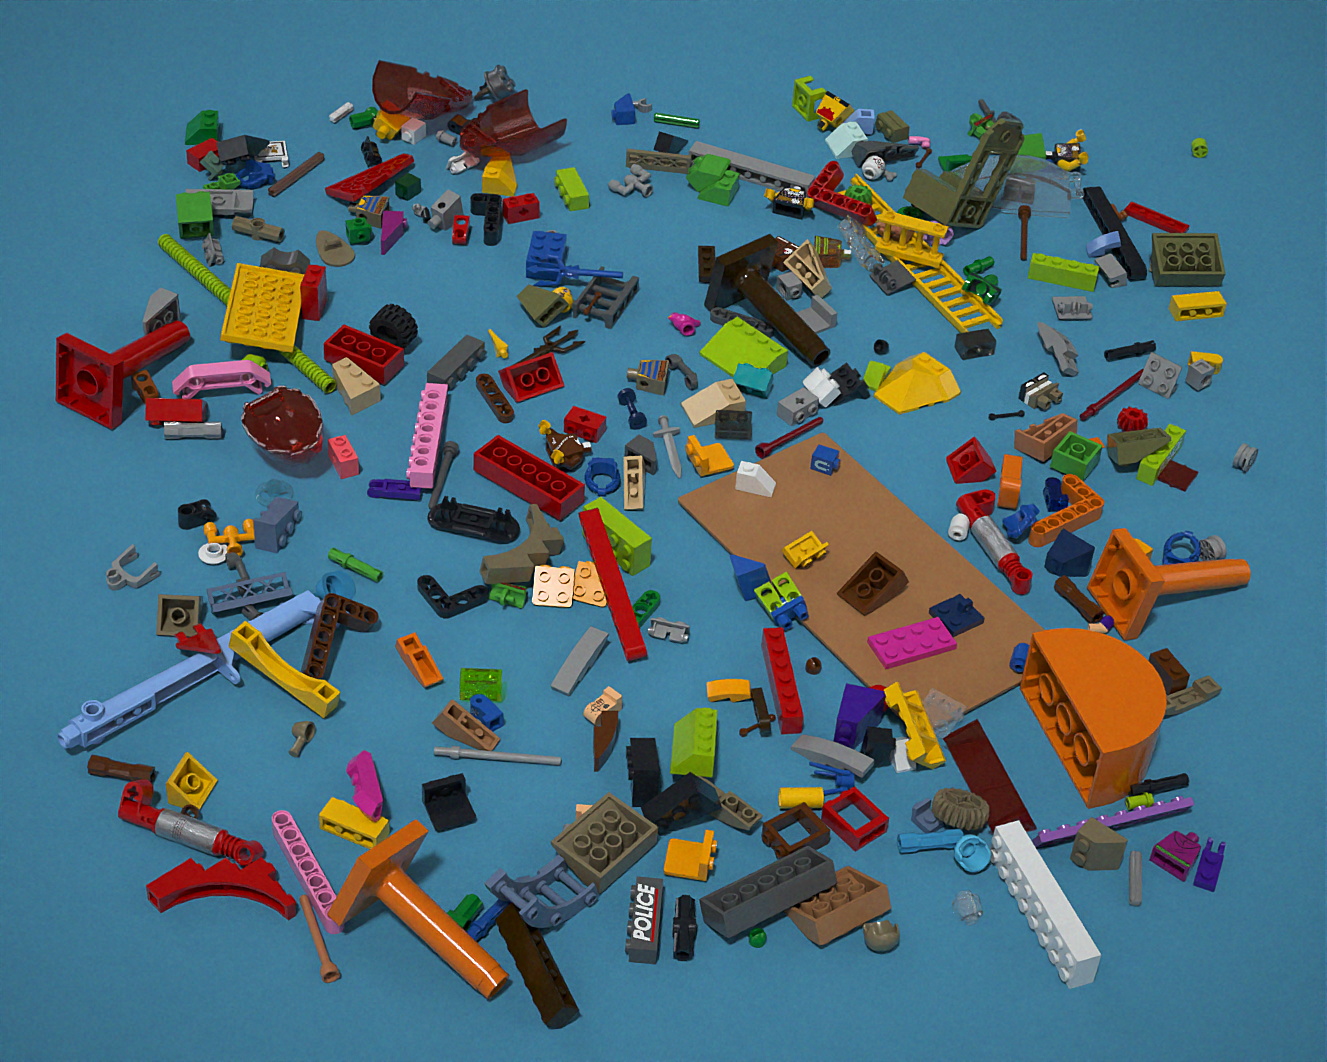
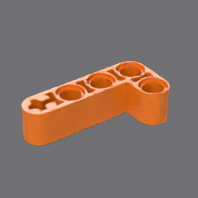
[997,454,1023,510]

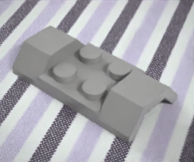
[186,189,253,216]

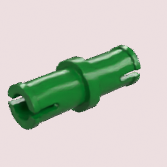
[963,256,995,276]

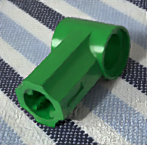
[349,107,378,129]
[447,893,483,932]

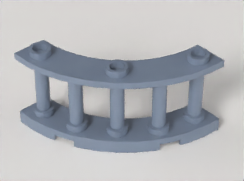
[484,854,599,928]

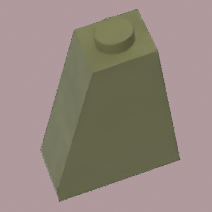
[517,284,569,328]

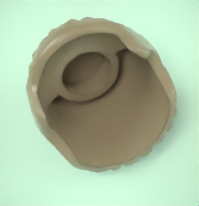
[863,920,900,952]

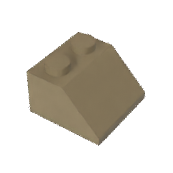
[156,594,203,636]
[1070,817,1128,871]

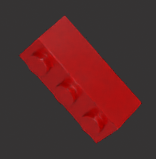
[498,352,565,402]
[145,398,207,425]

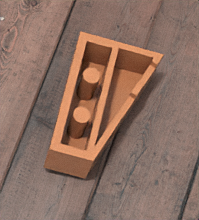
[1014,413,1078,462]

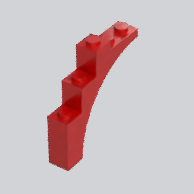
[146,857,296,921]

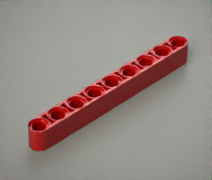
[578,507,647,662]

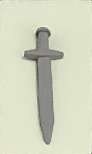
[653,415,681,478]

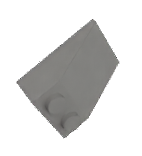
[142,287,181,335]

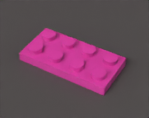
[867,617,957,669]

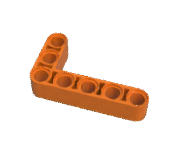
[1028,474,1104,547]

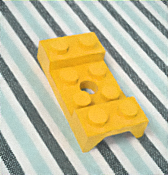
[884,682,946,769]

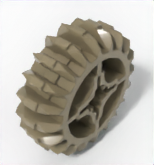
[932,787,990,830]

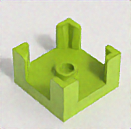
[792,76,827,122]

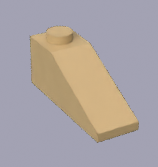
[624,456,645,511]

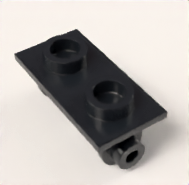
[361,136,382,167]

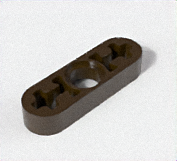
[751,687,771,733]

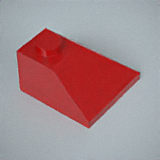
[946,437,997,484]

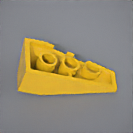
[482,153,517,196]

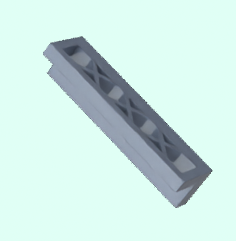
[206,572,293,613]

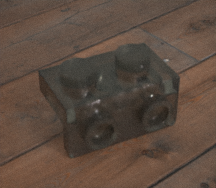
[715,410,752,440]

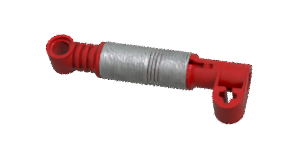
[956,489,1033,594]
[118,779,264,866]

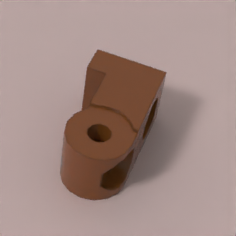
[131,369,159,404]

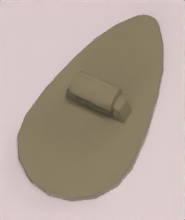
[316,230,355,267]

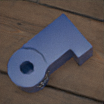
[470,694,504,732]

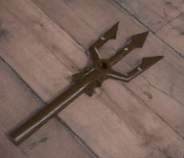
[511,325,585,366]

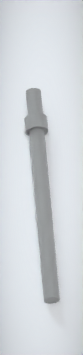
[434,746,561,765]

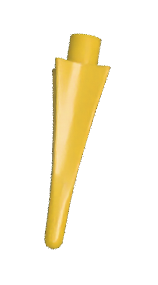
[488,329,508,358]

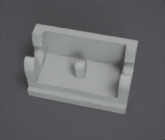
[1095,253,1127,288]

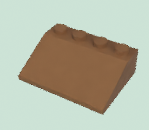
[783,866,891,946]

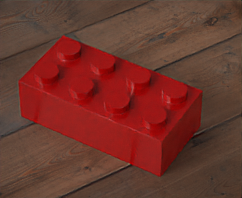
[323,324,404,385]

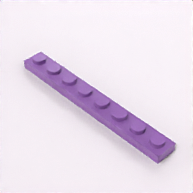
[1032,796,1195,848]

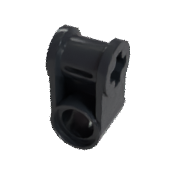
[178,499,217,530]

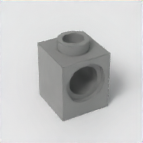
[776,272,803,301]
[1185,359,1214,390]

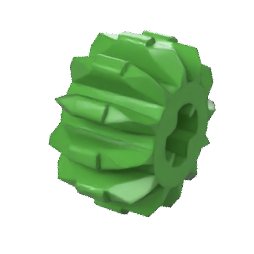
[845,184,872,205]

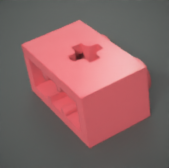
[328,435,359,479]

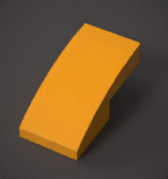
[707,679,751,703]

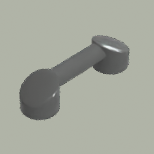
[665,354,697,390]
[225,552,250,595]

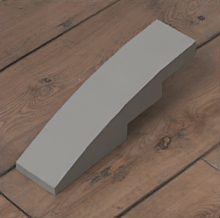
[551,626,609,697]
[791,734,874,778]

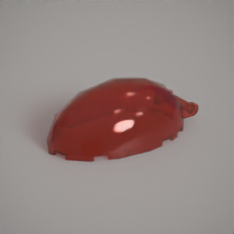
[241,385,324,466]

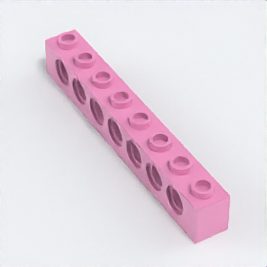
[407,383,448,488]

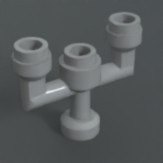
[608,164,653,197]

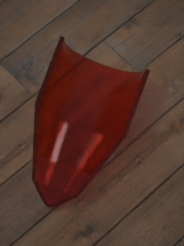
[372,60,473,120]
[460,89,567,158]

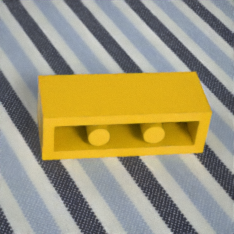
[1168,291,1227,321]
[319,797,390,849]

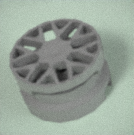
[1233,443,1258,472]
[1199,535,1227,561]

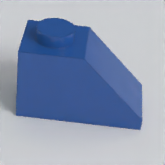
[611,93,635,125]

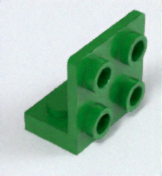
[938,154,972,176]

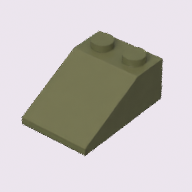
[1107,428,1171,466]

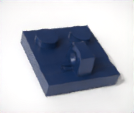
[929,594,985,637]

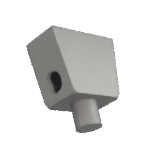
[428,189,464,230]

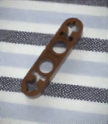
[476,374,514,423]

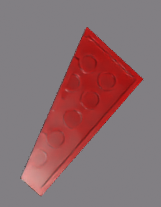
[325,153,414,202]

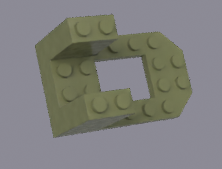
[903,118,1025,228]

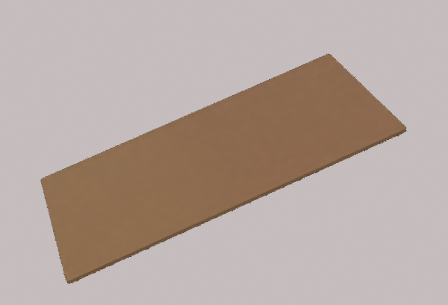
[678,433,1045,730]

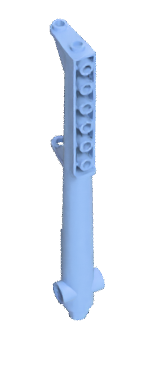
[57,590,340,749]

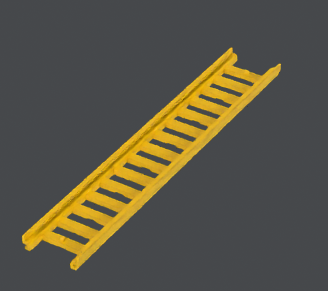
[838,173,1003,339]

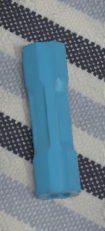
[897,828,964,853]

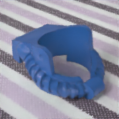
[236,159,275,189]
[584,457,620,496]
[1002,503,1040,538]
[1162,530,1201,565]

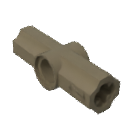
[232,216,285,242]

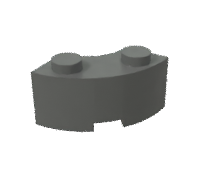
[260,247,310,274]

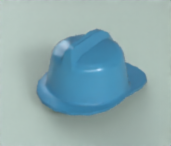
[314,571,355,601]

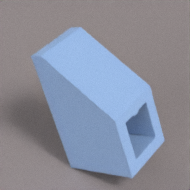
[843,109,874,135]

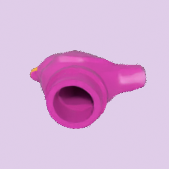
[668,312,701,336]

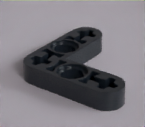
[417,575,489,619]

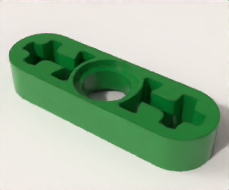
[632,590,660,629]

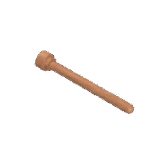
[299,895,340,983]

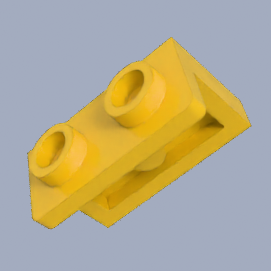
[781,531,829,569]

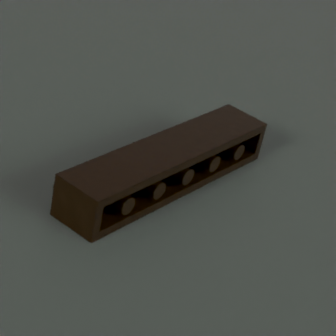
[495,902,579,1028]

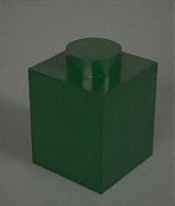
[395,173,421,201]

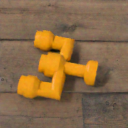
[203,519,255,556]

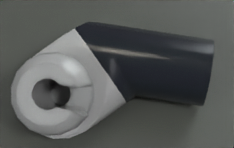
[412,204,431,224]

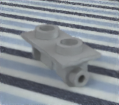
[202,233,224,267]
[648,617,690,644]

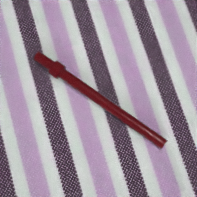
[1079,369,1144,421]

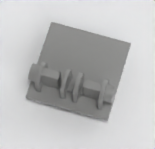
[1052,296,1093,320]
[1138,352,1182,399]

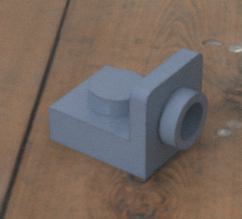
[911,798,945,833]

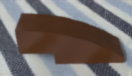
[593,711,618,772]

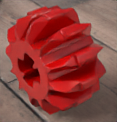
[1117,406,1148,432]

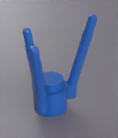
[809,762,854,795]

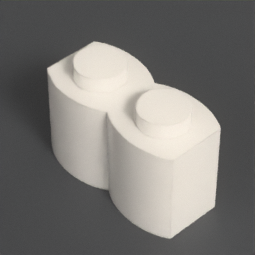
[802,367,841,408]

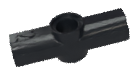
[672,895,696,961]

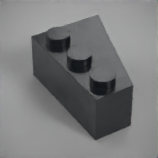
[626,738,659,807]
[641,772,722,835]

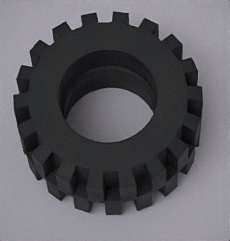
[369,304,418,349]

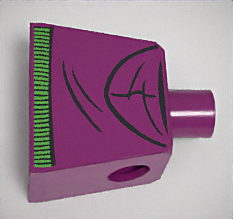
[1149,831,1201,882]

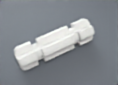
[329,102,353,123]

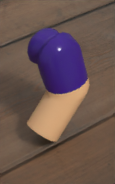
[1087,616,1114,633]

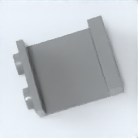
[796,294,837,334]

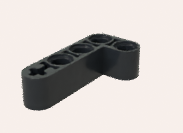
[470,193,502,246]

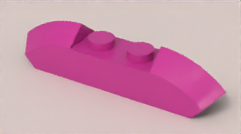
[346,750,383,822]

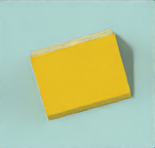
[166,752,218,810]

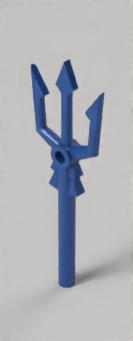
[525,252,623,286]

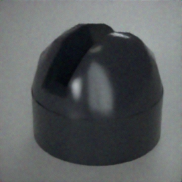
[874,339,889,354]

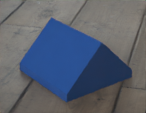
[730,554,772,601]

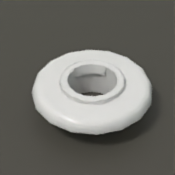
[198,543,227,565]

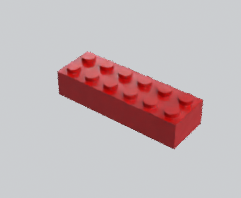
[473,435,585,520]

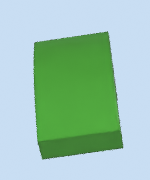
[203,173,241,190]

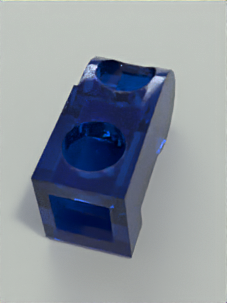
[1043,477,1069,512]

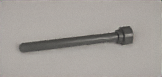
[428,441,459,509]

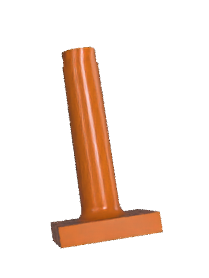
[1087,528,1251,640]
[327,819,510,999]

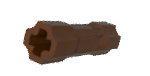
[1054,575,1105,624]
[87,755,156,783]

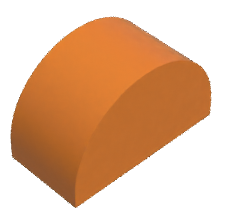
[1020,628,1167,809]

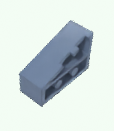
[253,497,301,553]

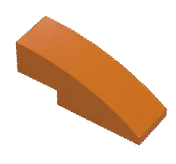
[395,632,443,688]

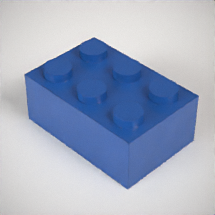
[526,231,567,281]

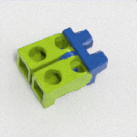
[754,571,809,630]

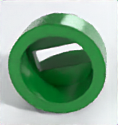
[748,928,767,948]

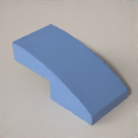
[1086,231,1121,257]

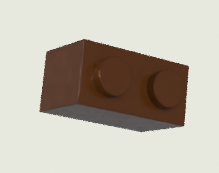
[1148,648,1190,696]

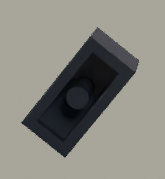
[860,726,896,766]

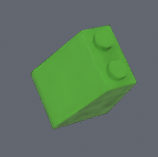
[176,191,214,238]

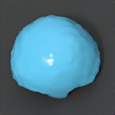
[954,834,991,873]

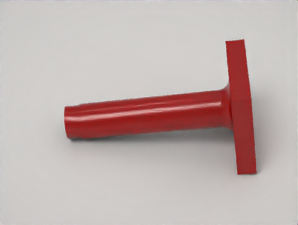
[55,320,190,430]

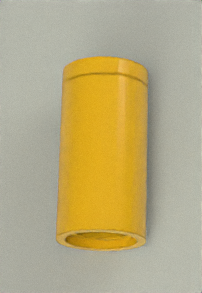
[778,787,824,809]

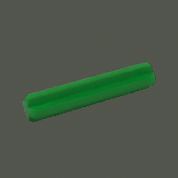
[654,112,700,128]

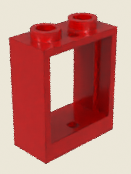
[821,786,889,852]

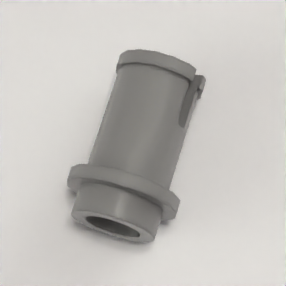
[436,130,457,147]

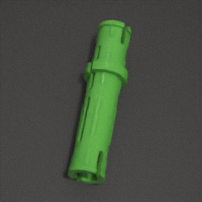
[328,547,384,583]

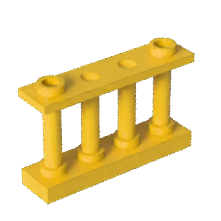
[874,210,949,268]

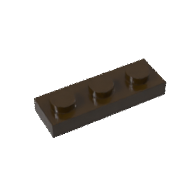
[698,245,715,283]

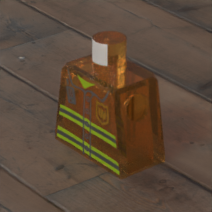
[814,236,851,268]

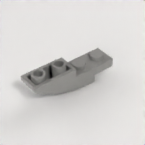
[1037,322,1079,377]

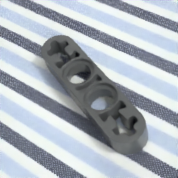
[710,307,774,338]

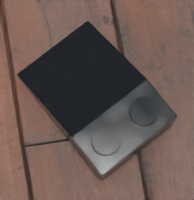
[216,135,270,165]

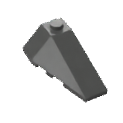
[851,141,919,168]

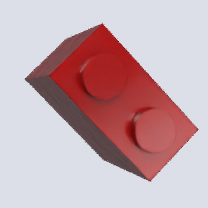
[300,265,328,321]

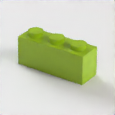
[554,167,589,211]

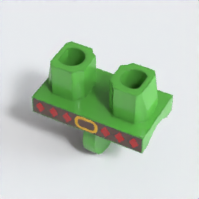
[967,113,994,139]
[489,583,527,608]

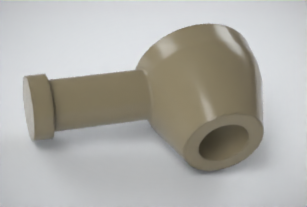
[288,721,315,757]

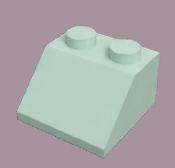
[825,122,868,159]

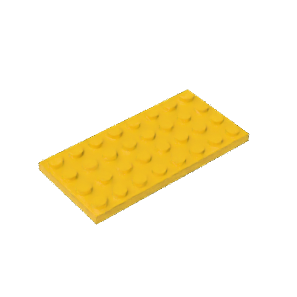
[220,263,305,353]

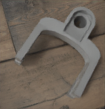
[106,544,160,591]

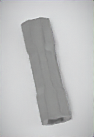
[164,422,222,439]

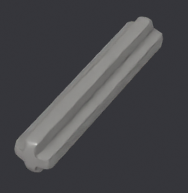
[1129,851,1142,906]

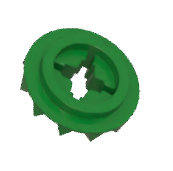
[897,206,923,219]

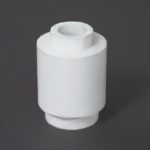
[948,514,970,541]

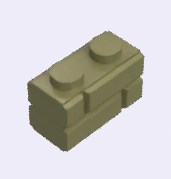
[875,110,910,143]

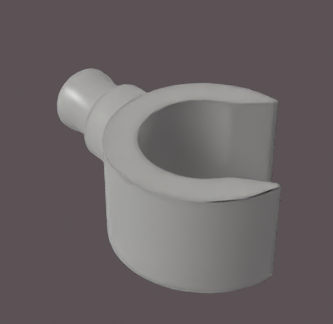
[633,98,652,113]

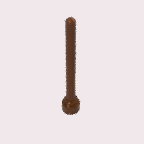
[1018,205,1031,261]

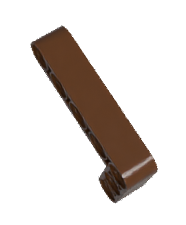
[301,593,379,679]

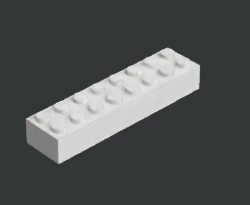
[990,820,1101,989]

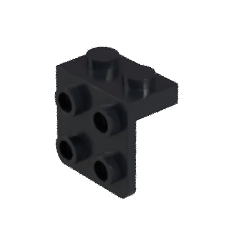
[829,362,871,406]
[422,773,476,831]

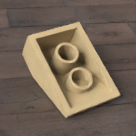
[681,379,746,428]

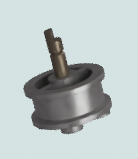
[473,65,516,103]

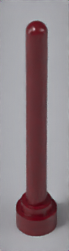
[755,417,823,459]

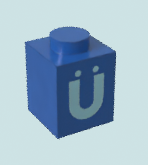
[810,444,841,476]

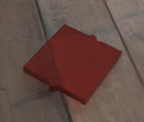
[1157,460,1199,492]

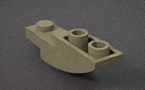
[698,776,763,830]

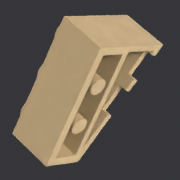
[783,239,832,298]

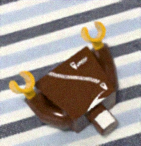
[538,420,591,471]

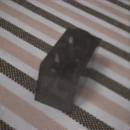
[954,329,997,360]

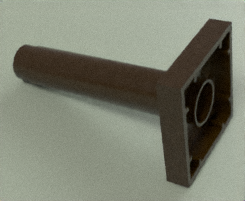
[704,234,830,367]

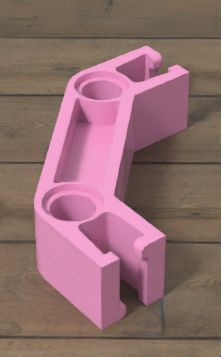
[172,360,271,399]

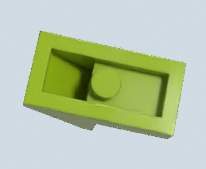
[863,361,891,391]

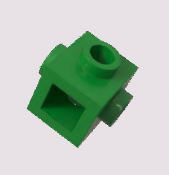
[345,217,372,244]

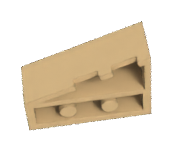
[332,357,381,416]

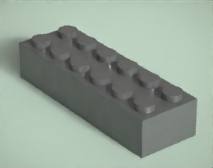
[699,846,837,938]

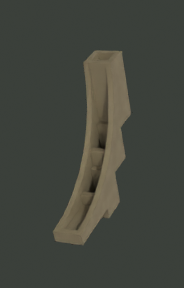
[479,504,564,584]

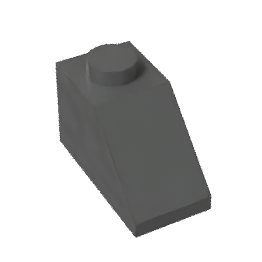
[624,434,657,475]

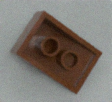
[837,551,909,615]

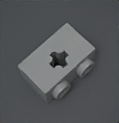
[777,387,819,426]

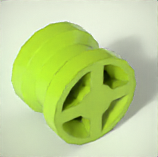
[1191,138,1208,158]

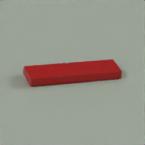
[1124,202,1189,233]

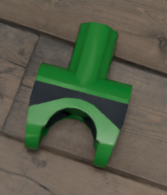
[961,272,1002,305]

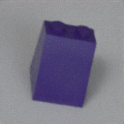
[833,683,886,749]

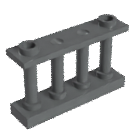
[572,266,639,329]

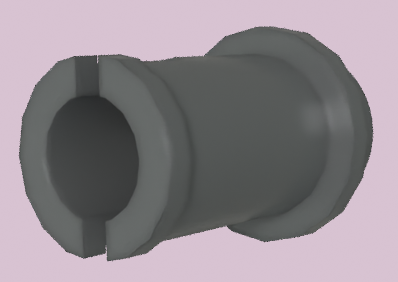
[242,604,263,620]

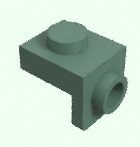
[200,150,225,180]

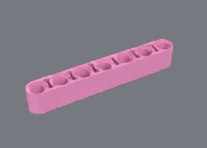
[272,810,345,934]

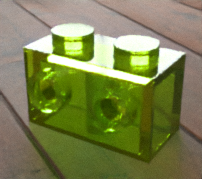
[460,668,502,701]

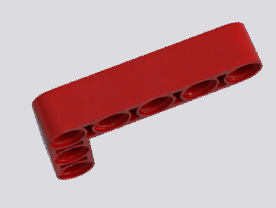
[807,161,877,226]

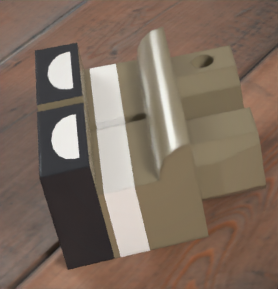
[1018,372,1063,410]

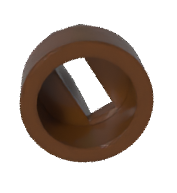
[805,657,822,675]
[181,804,200,820]

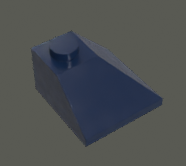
[1044,529,1095,577]

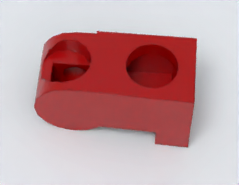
[452,215,470,245]

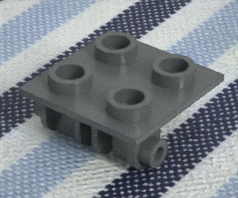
[869,260,916,295]

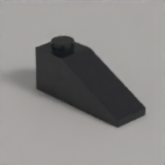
[654,131,688,154]

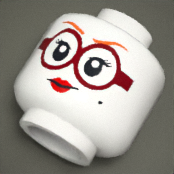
[862,156,885,180]

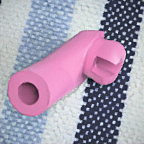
[908,136,931,149]

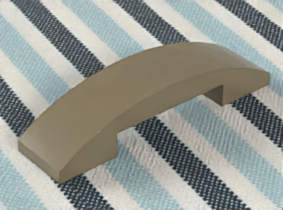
[1165,675,1222,715]

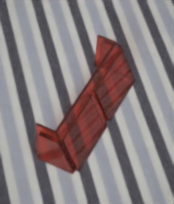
[943,719,1037,834]

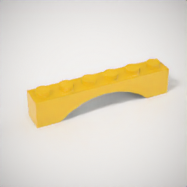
[229,621,341,718]

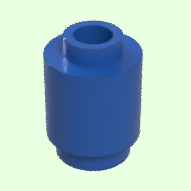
[1009,643,1029,673]

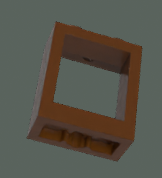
[761,802,831,859]

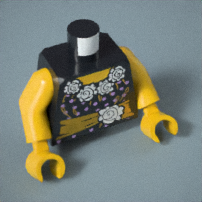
[1045,129,1089,173]
[764,186,814,220]

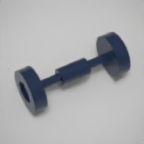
[617,388,647,430]

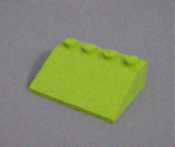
[699,317,788,377]

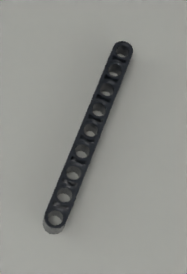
[1082,186,1147,280]

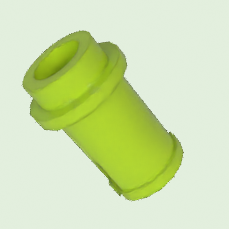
[1125,792,1154,810]

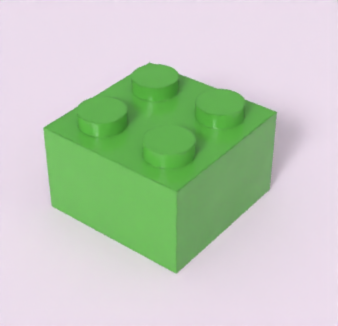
[1050,431,1103,481]

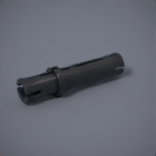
[1104,340,1156,361]
[1128,773,1190,797]

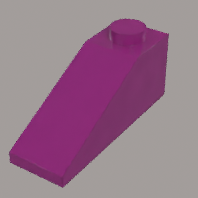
[381,211,407,255]

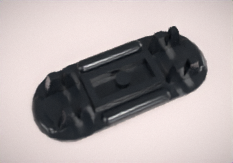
[427,496,520,543]

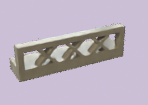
[626,149,691,174]

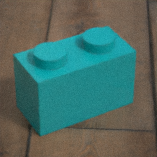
[733,363,774,398]

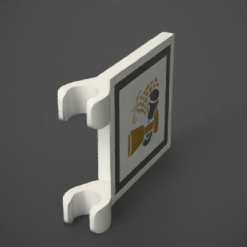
[254,141,289,168]

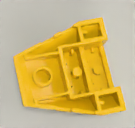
[873,352,961,415]

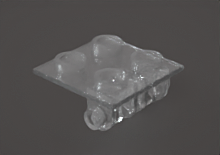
[922,688,967,741]

